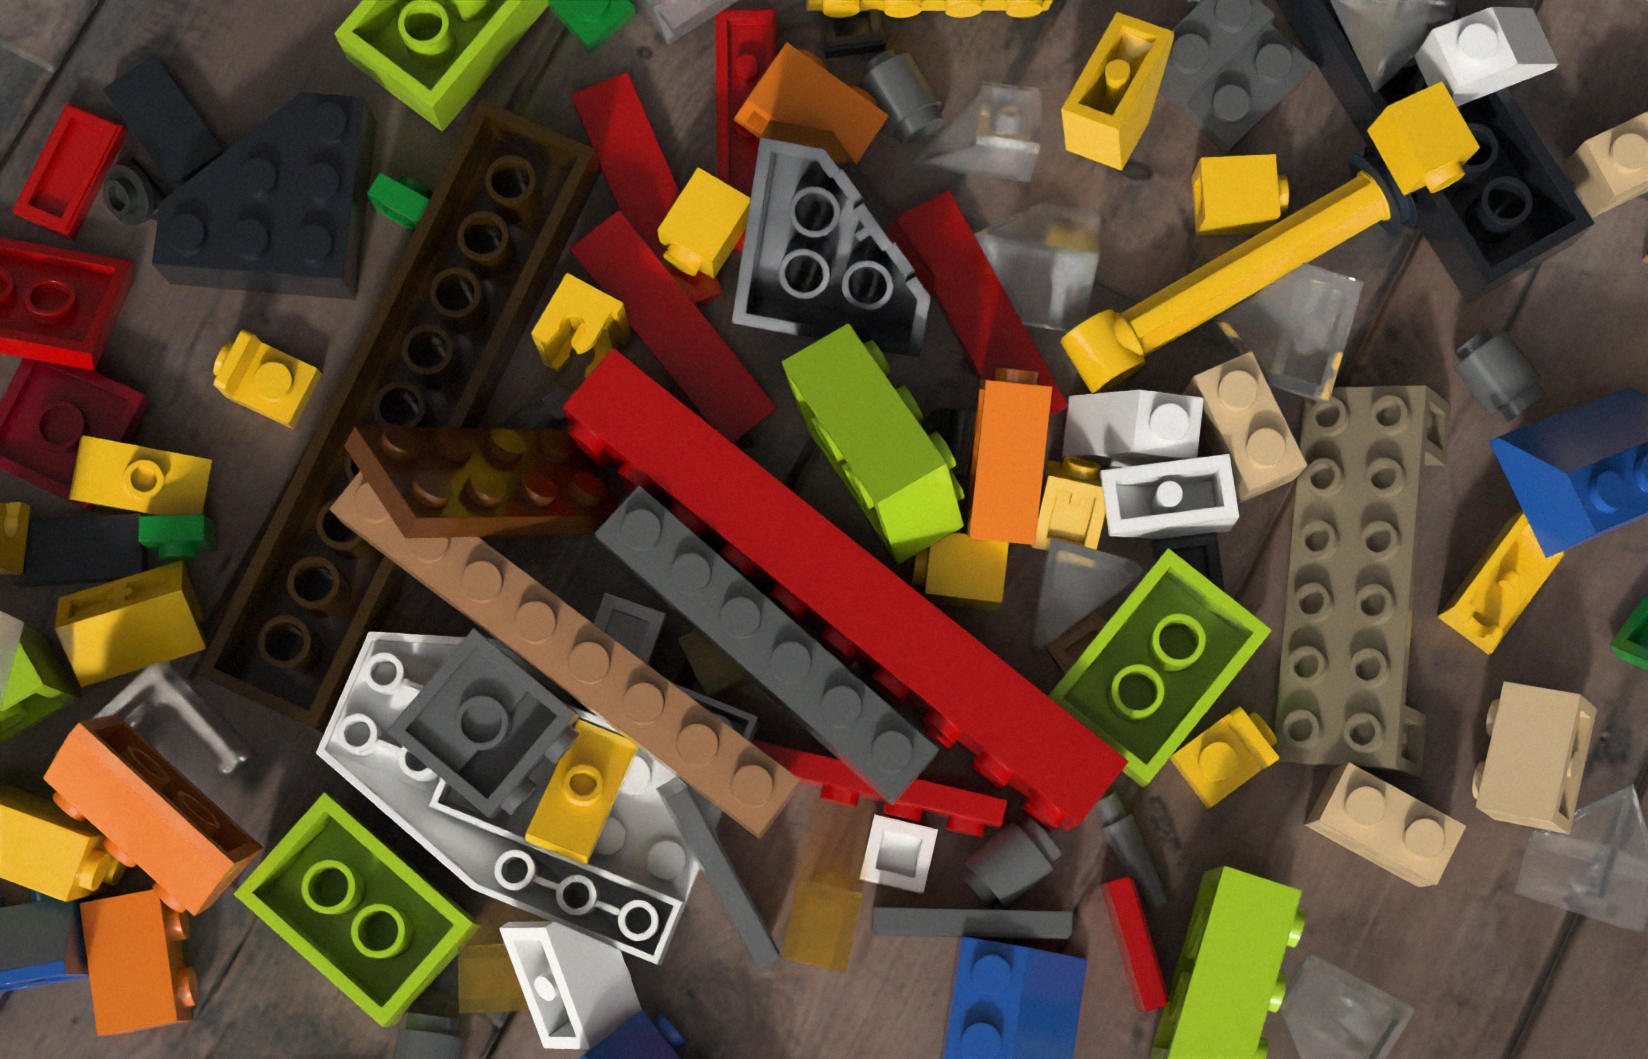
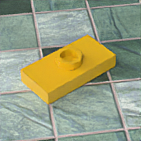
[69,435,212,516]
[525,719,638,866]

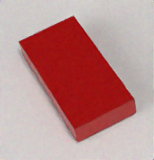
[12,102,128,241]
[1100,876,1170,1012]

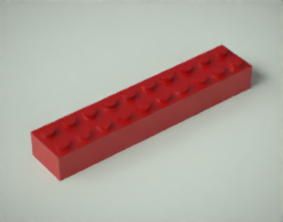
[563,348,1129,832]

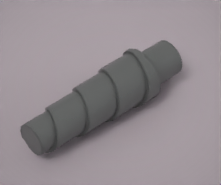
[1094,791,1169,910]

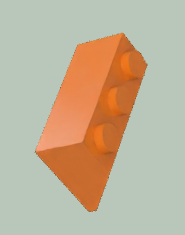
[43,714,263,916]

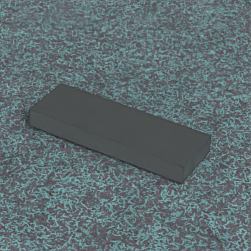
[656,777,781,970]
[872,907,1073,940]

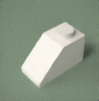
[1415,7,1558,106]
[1061,390,1204,467]
[1100,454,1239,539]
[499,921,642,1050]

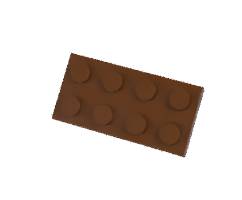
[344,425,619,538]

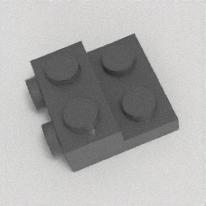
[1158,0,1315,156]
[386,628,580,818]

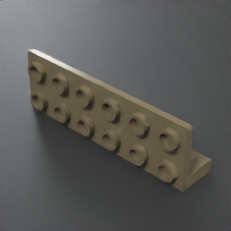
[1273,385,1451,778]

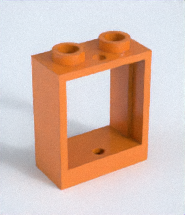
[964,368,1052,545]

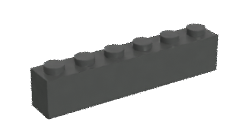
[595,485,939,806]

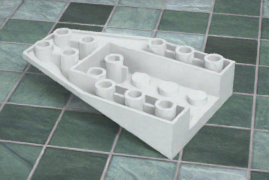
[316,632,759,965]

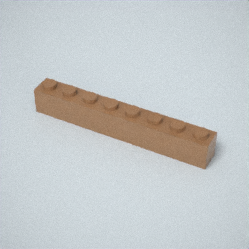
[330,471,800,839]

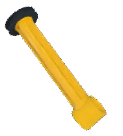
[1060,145,1417,394]

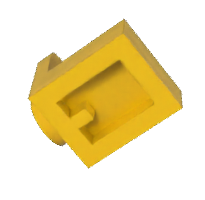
[213,329,322,429]
[1031,456,1106,561]
[1170,706,1279,809]

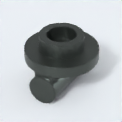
[103,158,167,226]
[921,407,977,476]

